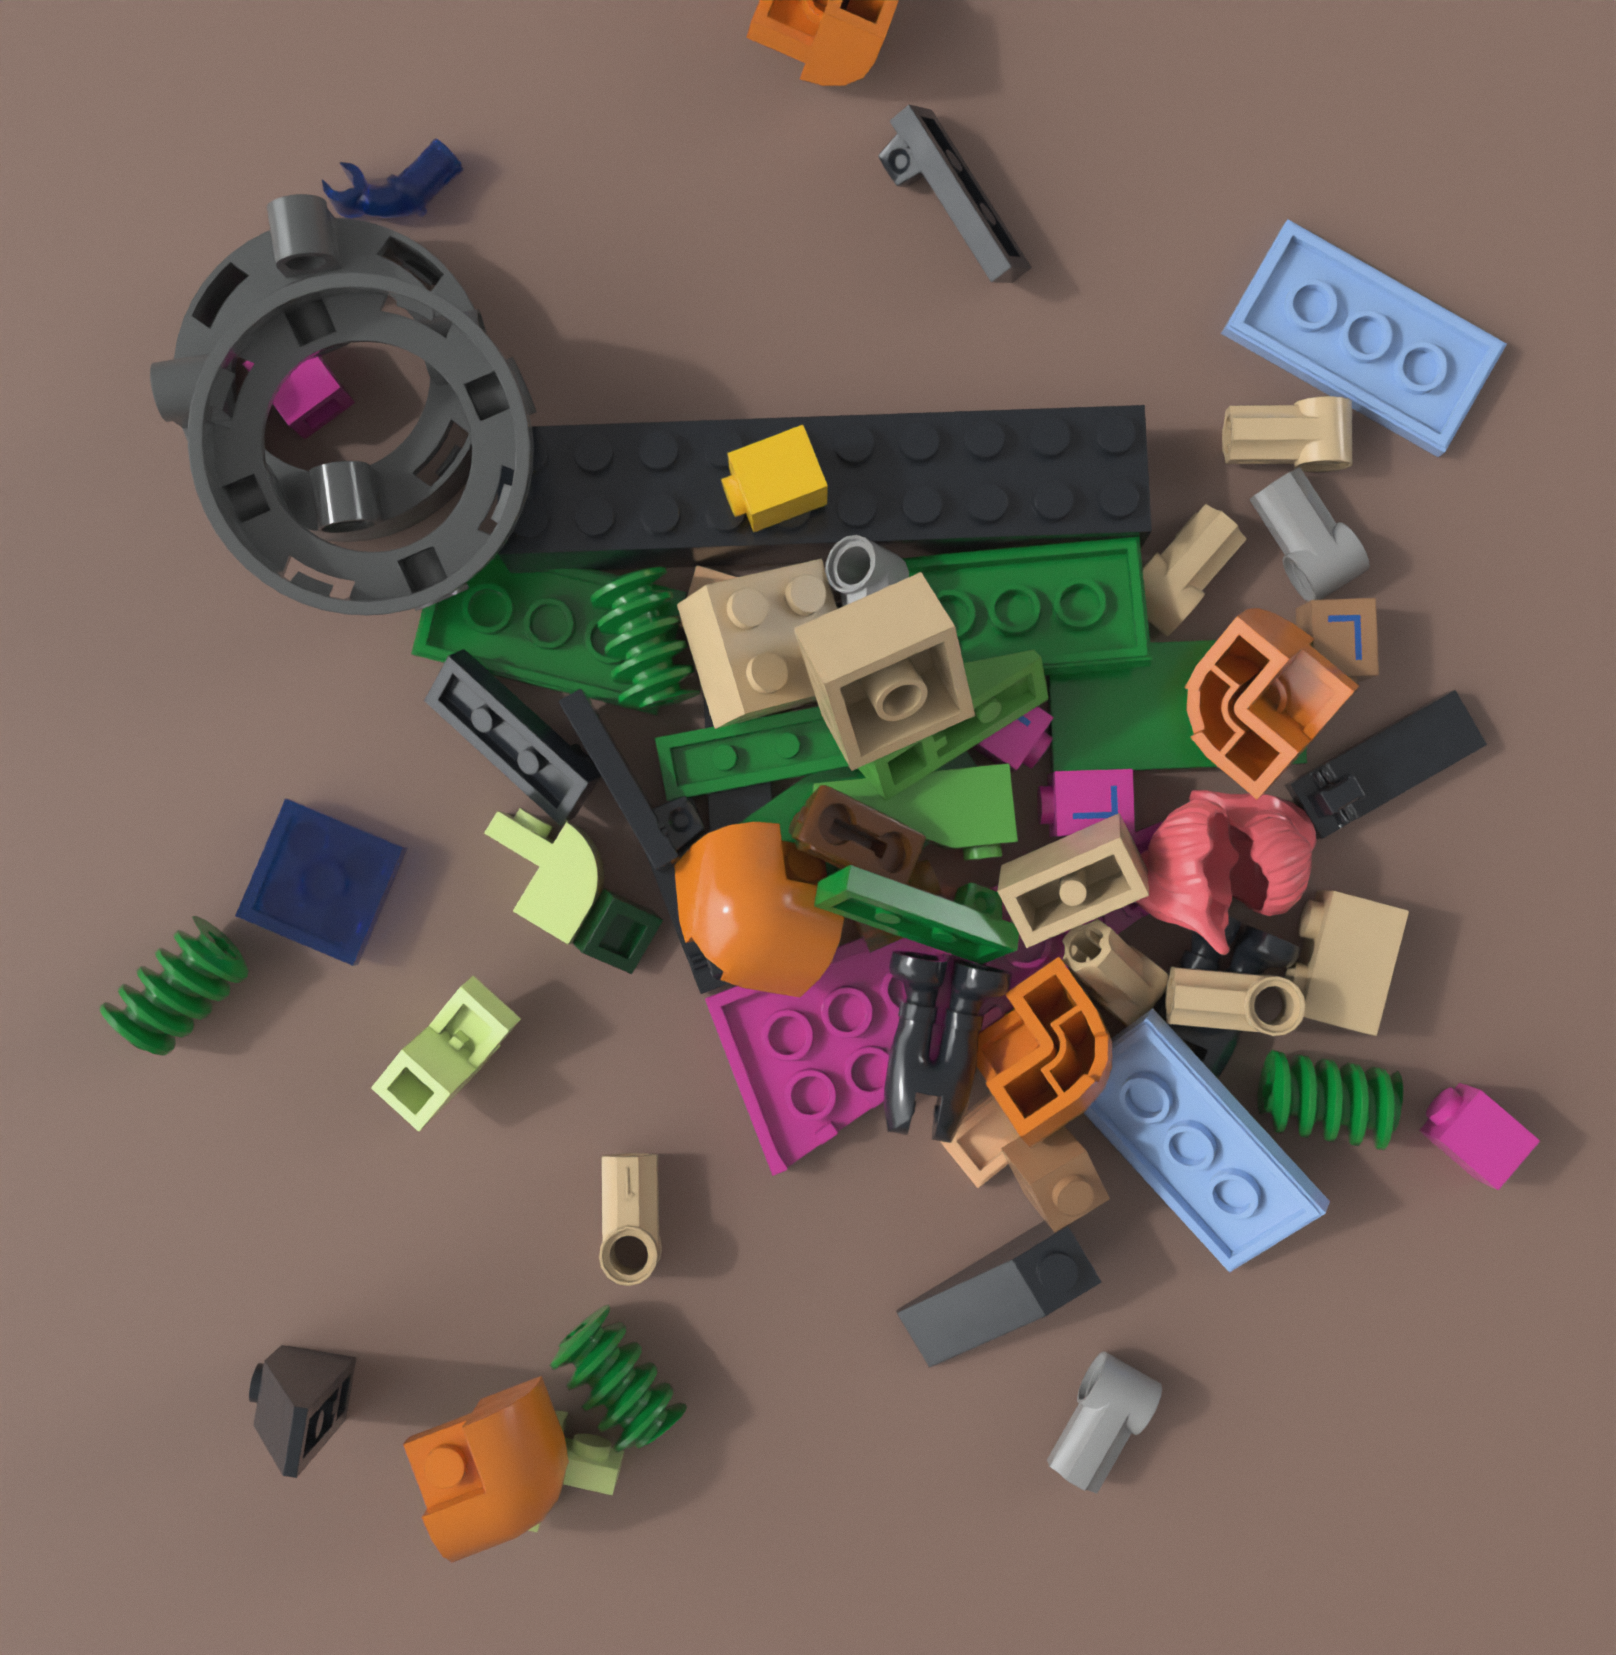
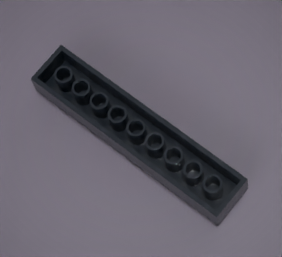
[497,405,1152,573]

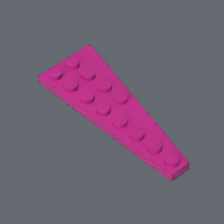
[705,820,1164,1176]

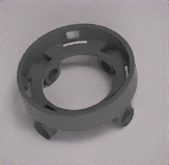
[150,194,489,542]
[188,272,537,616]

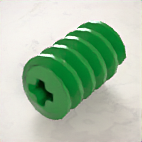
[590,566,700,710]
[100,916,249,1056]
[1257,1050,1404,1150]
[549,1304,687,1453]

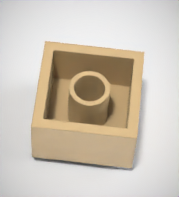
[677,559,837,729]
[794,572,975,771]

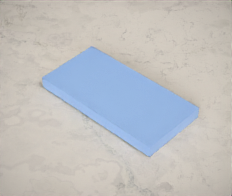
[1221,219,1507,457]
[1084,1008,1330,1273]

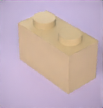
[997,813,1149,948]
[1285,890,1409,1036]

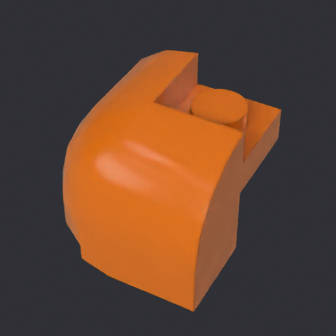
[746,0,899,86]
[1185,608,1360,799]
[674,822,844,998]
[977,957,1112,1148]
[403,1376,569,1563]

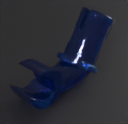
[322,138,464,219]

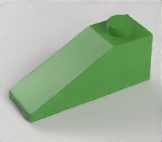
[858,649,1049,801]
[812,763,1018,861]

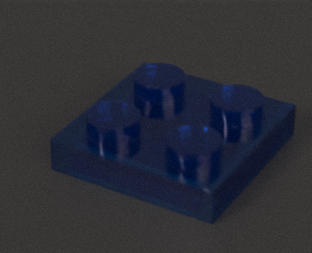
[235,798,408,966]

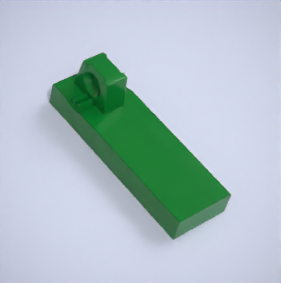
[655,706,849,801]
[814,865,1019,964]

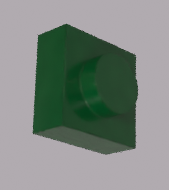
[572,888,663,974]

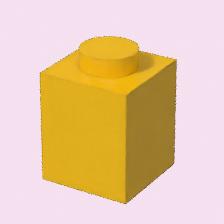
[721,425,828,532]

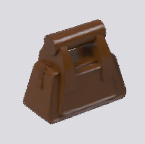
[789,785,926,885]

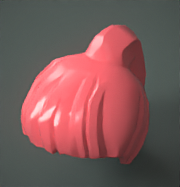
[1189,790,1317,916]
[1136,800,1240,955]

